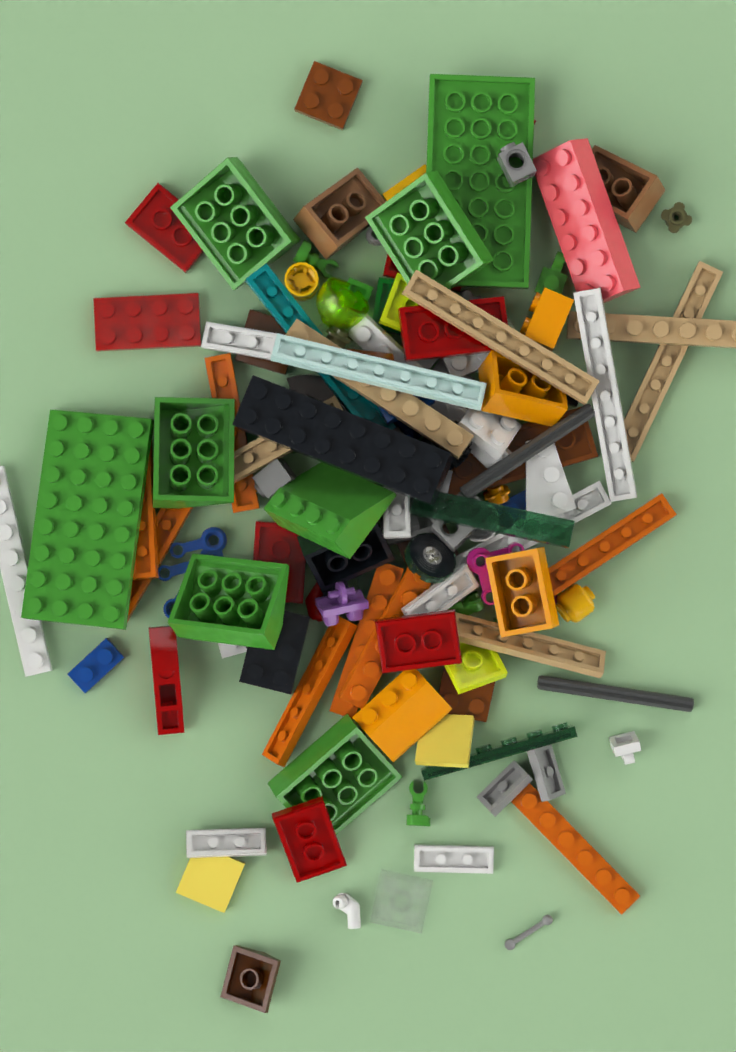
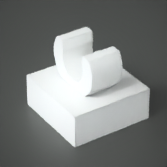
[609,731,641,765]

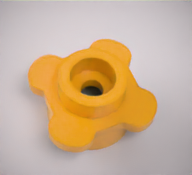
[483,485,510,506]

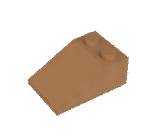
[592,145,665,233]
[293,167,386,260]

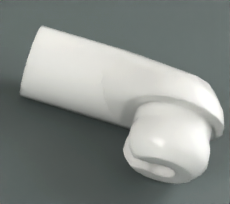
[333,893,361,929]

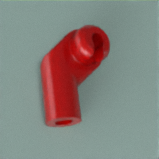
[305,582,323,622]

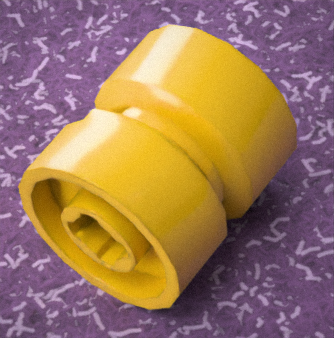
[284,262,319,301]

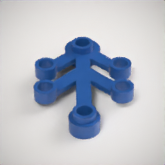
[158,527,227,618]

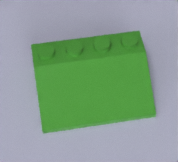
[170,157,301,291]
[365,171,494,290]
[153,397,235,509]
[263,462,397,559]
[167,553,289,650]
[267,714,403,835]

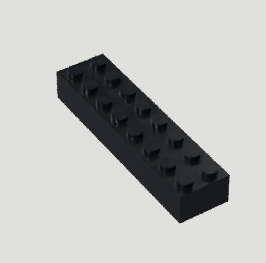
[232,375,454,507]

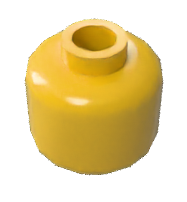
[556,584,595,623]

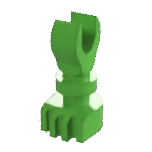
[293,240,339,279]
[406,781,430,826]

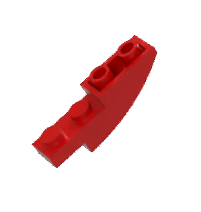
[149,626,185,735]

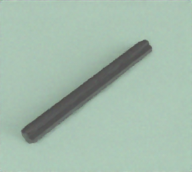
[460,404,595,499]
[537,675,694,712]

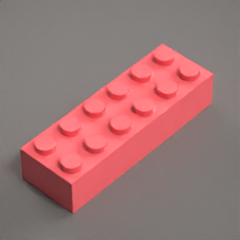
[533,138,641,304]

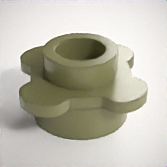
[661,202,692,233]
[326,326,352,349]

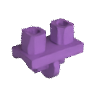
[315,581,369,626]

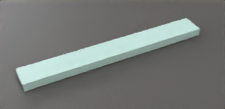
[271,333,487,411]

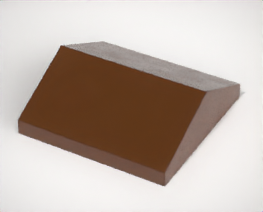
[220,945,281,1013]

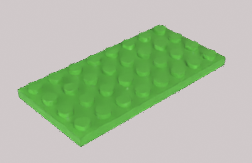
[426,74,535,289]
[21,409,154,630]

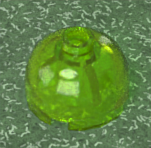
[316,277,370,329]

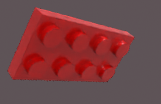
[93,293,201,352]
[398,296,508,362]

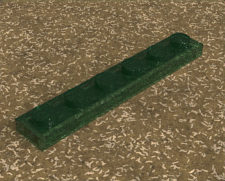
[410,492,575,549]
[420,722,578,781]

